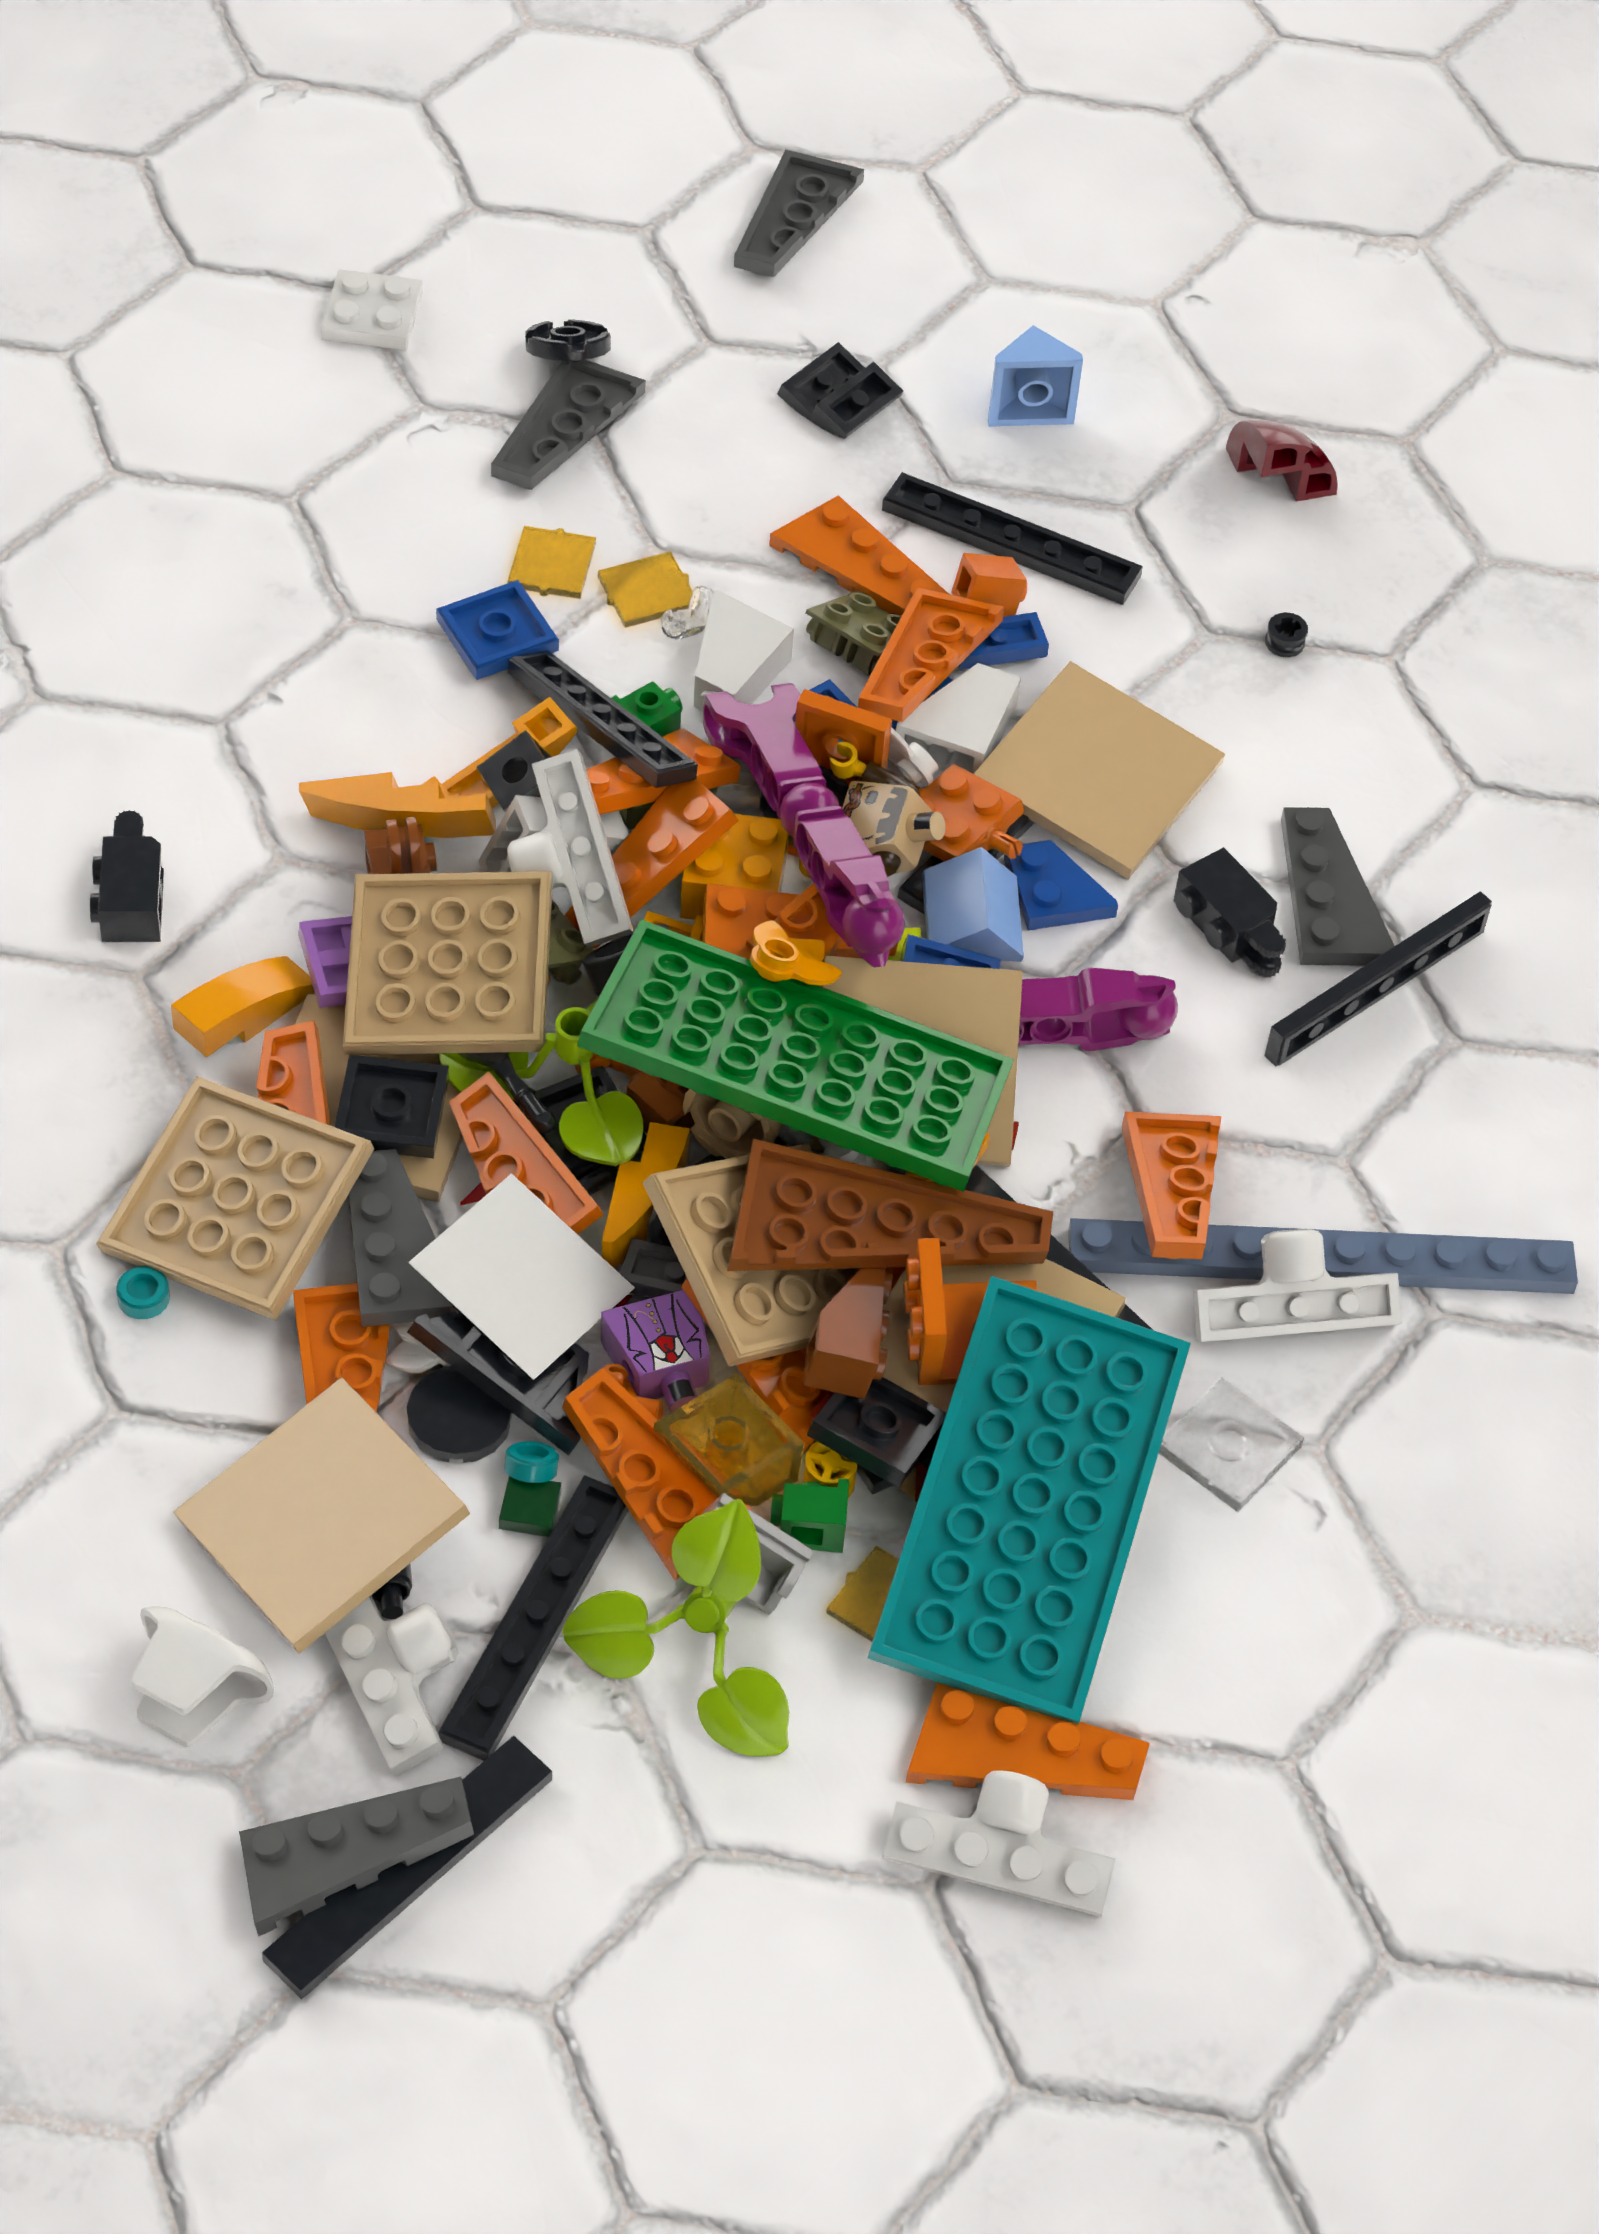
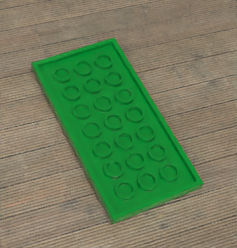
[577,919,1014,1192]

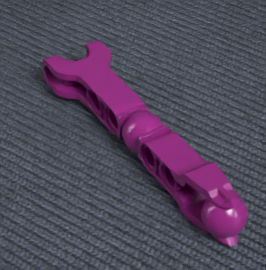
[702,683,906,968]
[818,968,1178,1051]

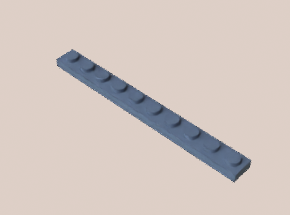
[1068,1218,1578,1294]

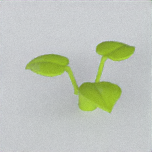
[439,999,643,1166]
[562,1499,790,1756]

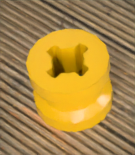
[803,1441,857,1499]

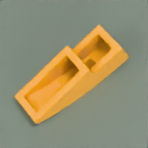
[171,956,315,1058]
[601,1122,690,1269]

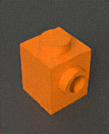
[951,553,1027,617]

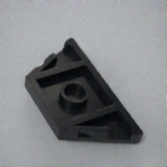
[407,1306,589,1456]

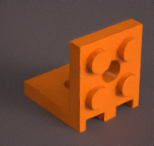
[787,689,892,858]
[903,1238,1037,1386]

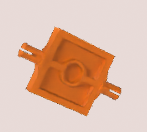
[904,763,1025,862]

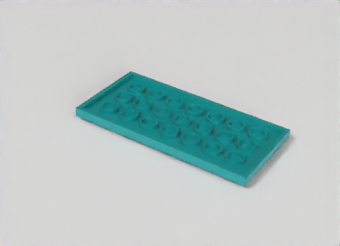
[867,1276,1191,1724]

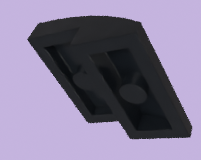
[777,342,904,439]

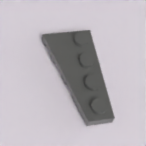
[734,149,864,277]
[491,360,646,490]
[1281,807,1395,966]
[348,1149,454,1327]
[239,1776,474,1937]

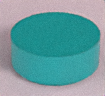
[116,1266,170,1319]
[504,1441,559,1483]

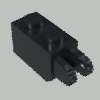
[90,809,164,942]
[1173,847,1286,978]

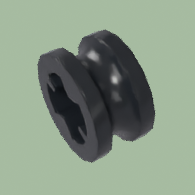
[1265,612,1308,657]

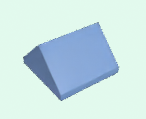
[987,325,1083,427]
[922,847,1024,962]

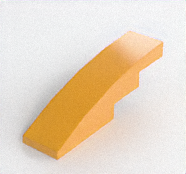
[299,772,496,838]

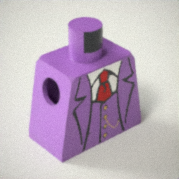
[600,1290,710,1415]

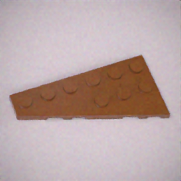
[727,1139,1054,1271]

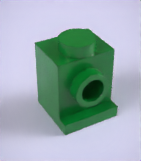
[611,681,683,737]
[770,1478,849,1553]

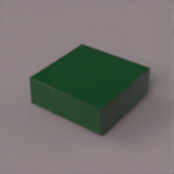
[499,1476,562,1537]

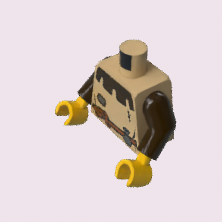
[799,742,946,878]

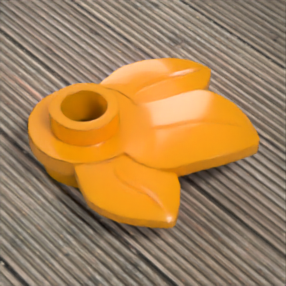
[750,920,842,986]

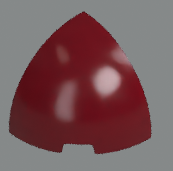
[1225,420,1338,502]

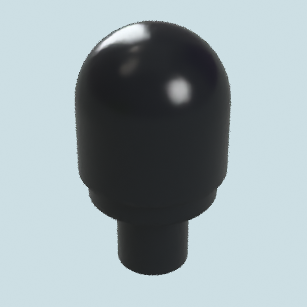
[372,1564,412,1619]

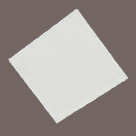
[408,1173,635,1380]

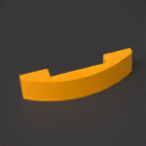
[421,697,578,809]

